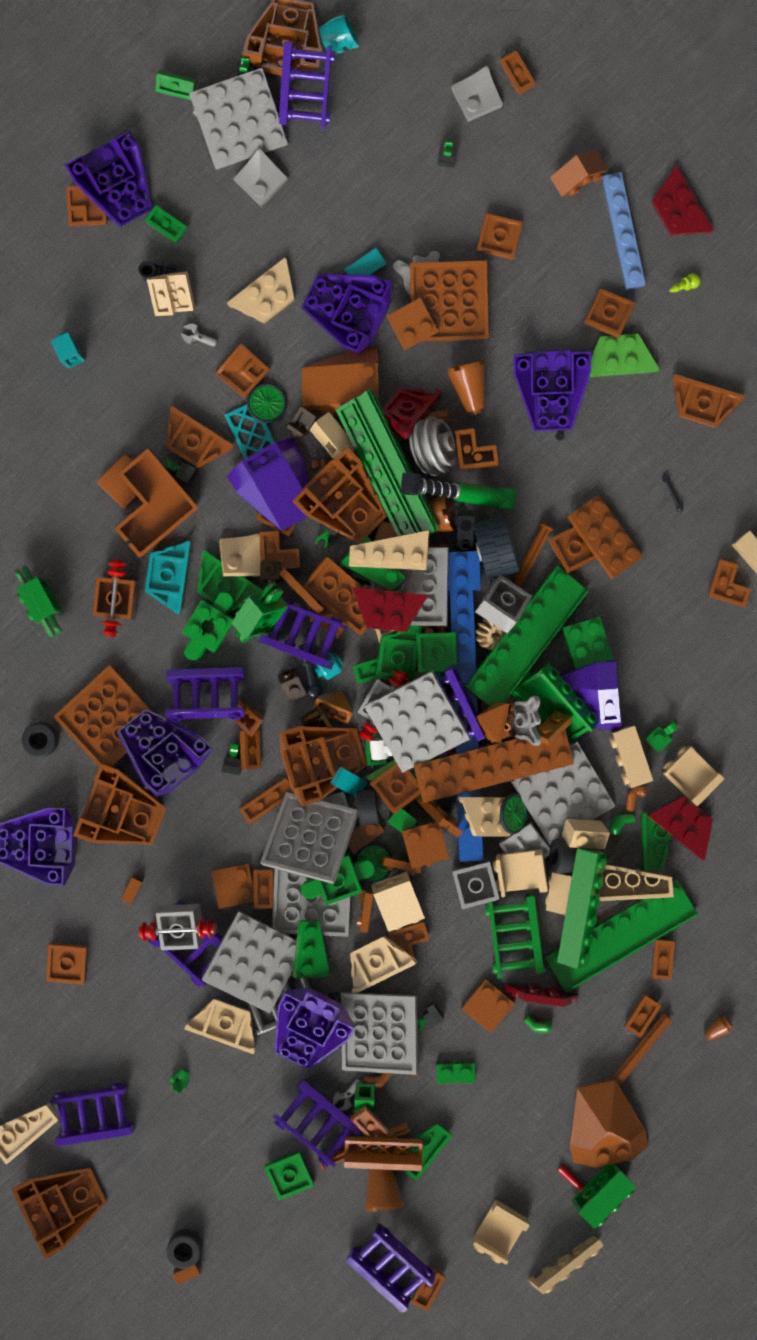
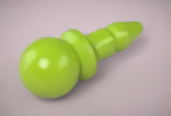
[669,273,701,292]

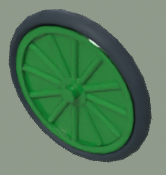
[247,383,287,423]
[499,793,527,834]
[353,843,393,883]

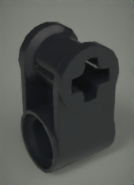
[138,261,177,282]

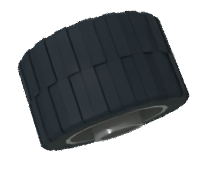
[474,515,519,579]

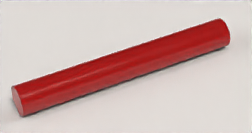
[557,1165,585,1191]

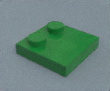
[417,632,458,673]
[264,1150,314,1200]

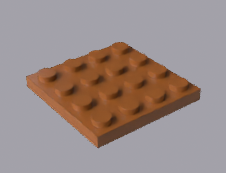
[410,261,489,342]
[54,665,154,767]

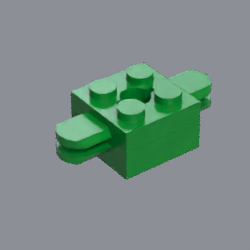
[15,565,63,638]
[232,583,288,643]
[181,592,235,660]
[301,853,375,906]

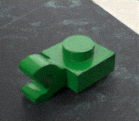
[645,721,679,753]

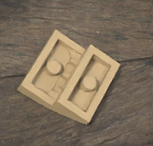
[147,272,196,316]

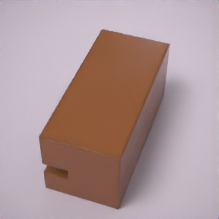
[121,876,144,905]
[172,1262,201,1285]

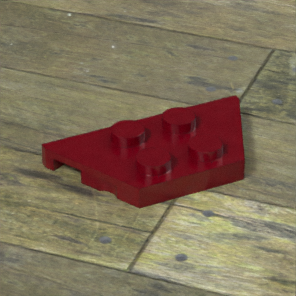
[651,167,713,236]
[382,389,441,439]
[353,587,428,632]
[646,796,713,861]
[504,984,578,1007]

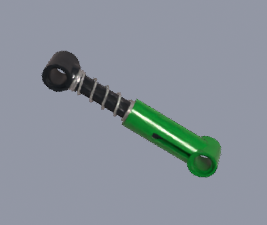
[400,473,517,510]

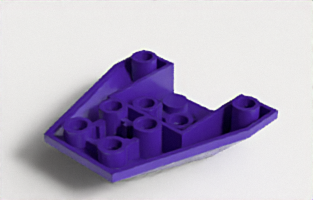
[64,131,152,227]
[301,274,392,353]
[513,350,591,431]
[227,438,309,531]
[560,660,622,730]
[117,709,213,796]
[0,807,76,886]
[274,987,356,1070]

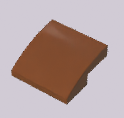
[97,454,138,510]

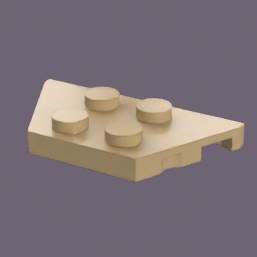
[227,258,295,324]
[459,797,511,836]
[350,936,418,993]
[185,998,255,1054]

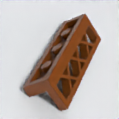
[344,1136,423,1171]

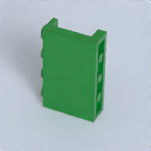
[511,663,599,743]

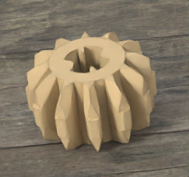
[475,618,504,650]

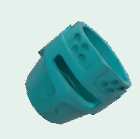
[319,14,360,54]

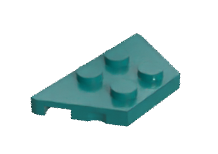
[145,541,191,615]

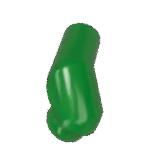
[609,813,635,835]
[523,1014,553,1033]

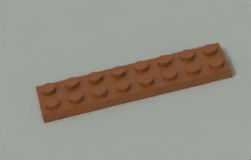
[414,730,574,803]

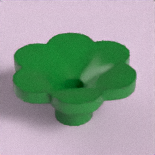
[170,1069,189,1093]

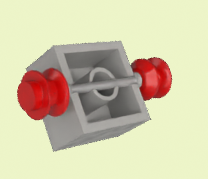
[358,670,410,742]
[138,904,217,950]

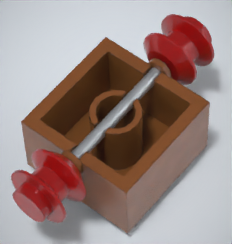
[93,559,138,637]

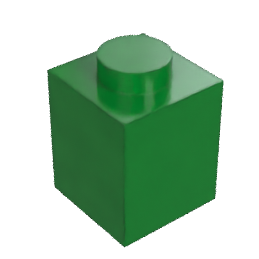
[387,808,418,833]
[354,1083,375,1113]

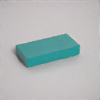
[345,248,387,275]
[330,766,368,797]

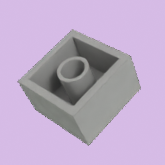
[475,575,532,633]
[452,859,500,909]

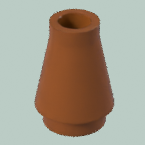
[704,1015,734,1041]

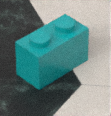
[50,332,85,369]

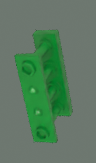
[485,894,544,979]

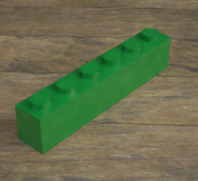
[557,848,607,969]

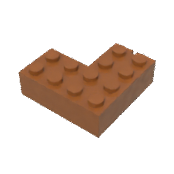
[114,447,199,558]

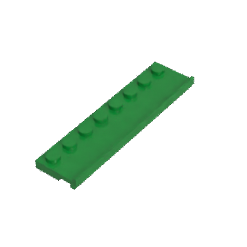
[335,390,440,536]
[465,566,588,706]
[544,879,698,993]

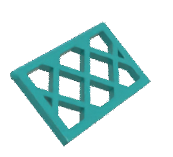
[225,405,274,459]

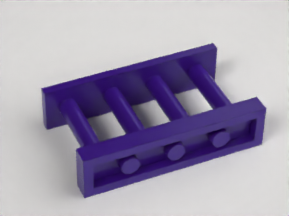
[279,41,335,129]
[259,598,348,670]
[438,664,486,755]
[165,667,245,722]
[148,899,223,988]
[272,1080,361,1167]
[49,1083,135,1147]
[346,1223,436,1313]

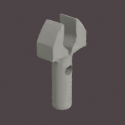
[181,324,217,347]
[333,1078,362,1111]

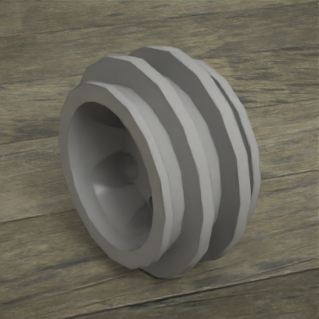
[409,416,457,476]

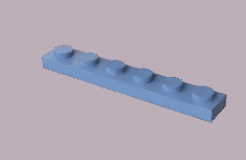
[602,172,645,290]

